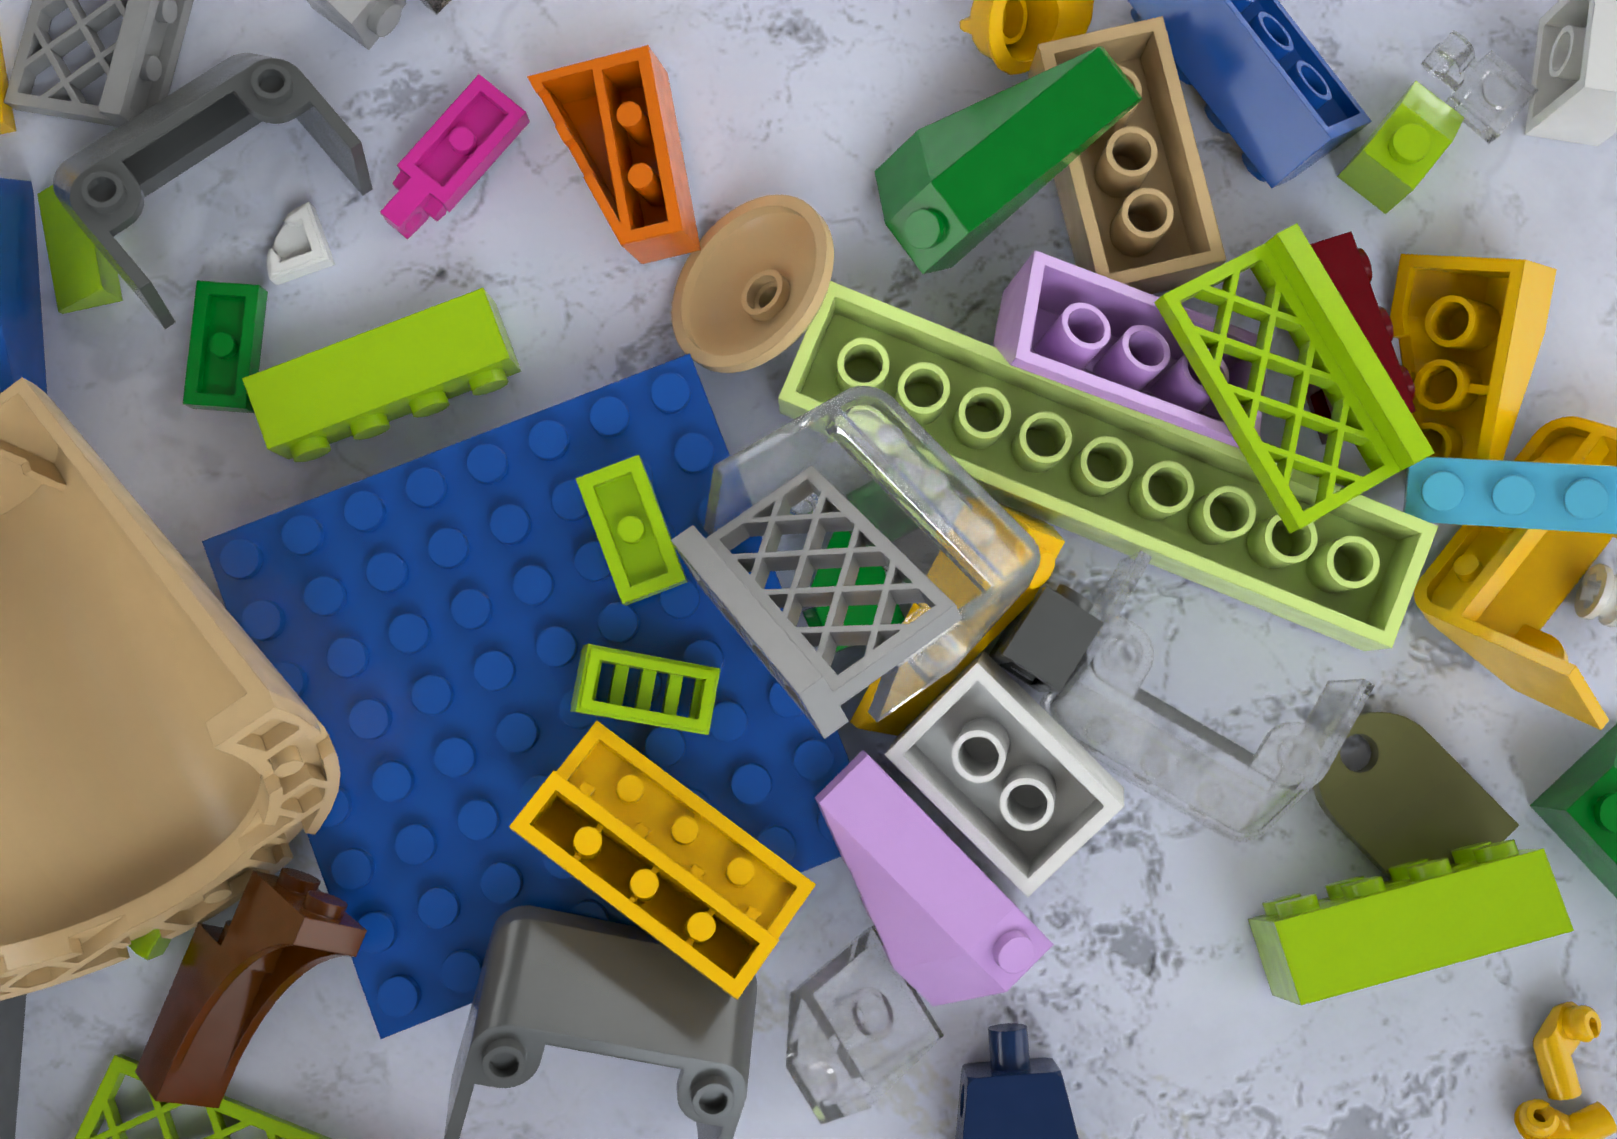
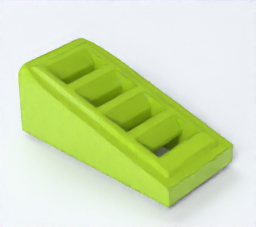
[570,644,720,735]

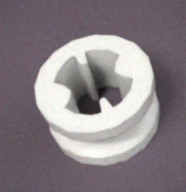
[1574,563,1617,628]

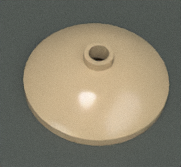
[671,194,834,373]

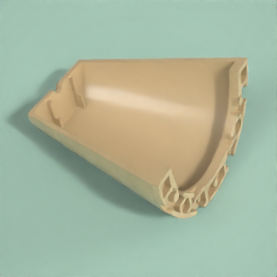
[0,377,341,1001]

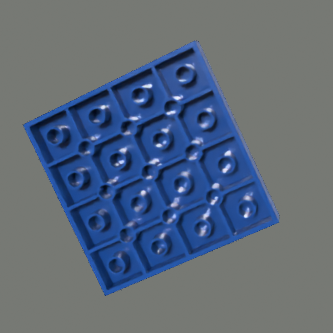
[202,353,850,1039]

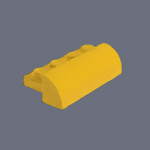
[509,720,816,1000]

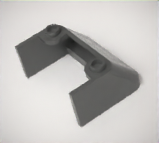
[53,53,373,329]
[444,906,757,1139]

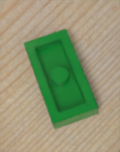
[183,280,268,413]

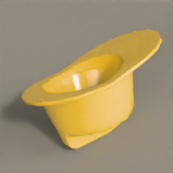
[959,0,1094,75]

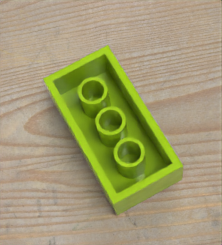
[1248,839,1574,1005]

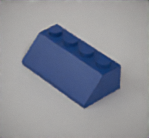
[1127,0,1372,188]

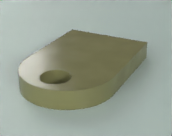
[1311,712,1519,880]

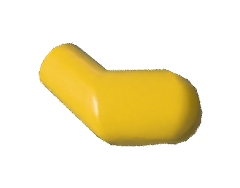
[1533,1001,1601,1100]
[1514,1099,1617,1139]

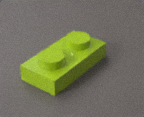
[576,455,688,606]

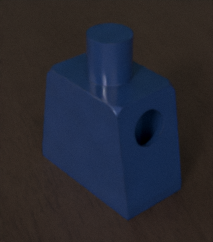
[955,1023,1079,1139]

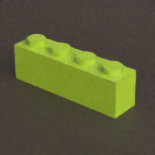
[242,288,522,462]

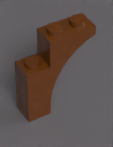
[135,868,367,1108]

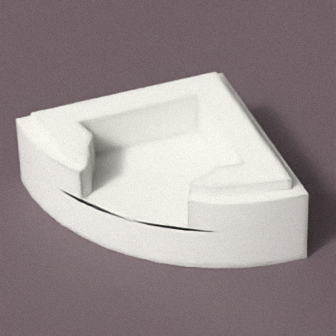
[267,202,335,285]

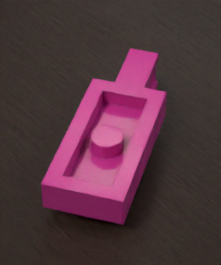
[380,74,530,239]

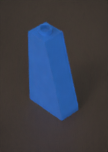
[0,178,47,394]

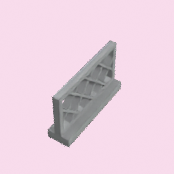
[4,0,194,127]
[671,465,962,739]

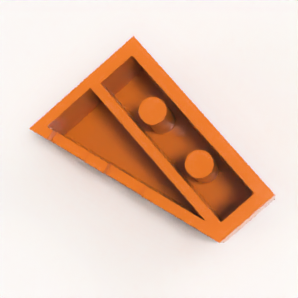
[527,45,701,264]

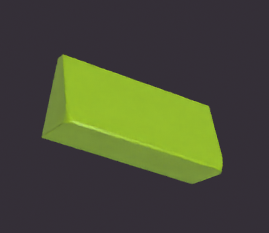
[37,185,123,314]

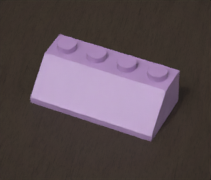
[993,250,1266,449]

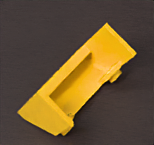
[1414,416,1617,730]

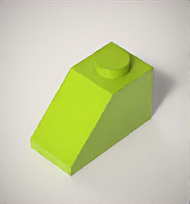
[1337,81,1465,214]

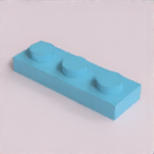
[1403,457,1617,534]

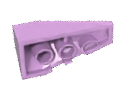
[815,750,1054,1006]

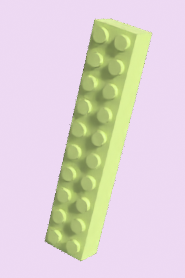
[778,281,1438,651]

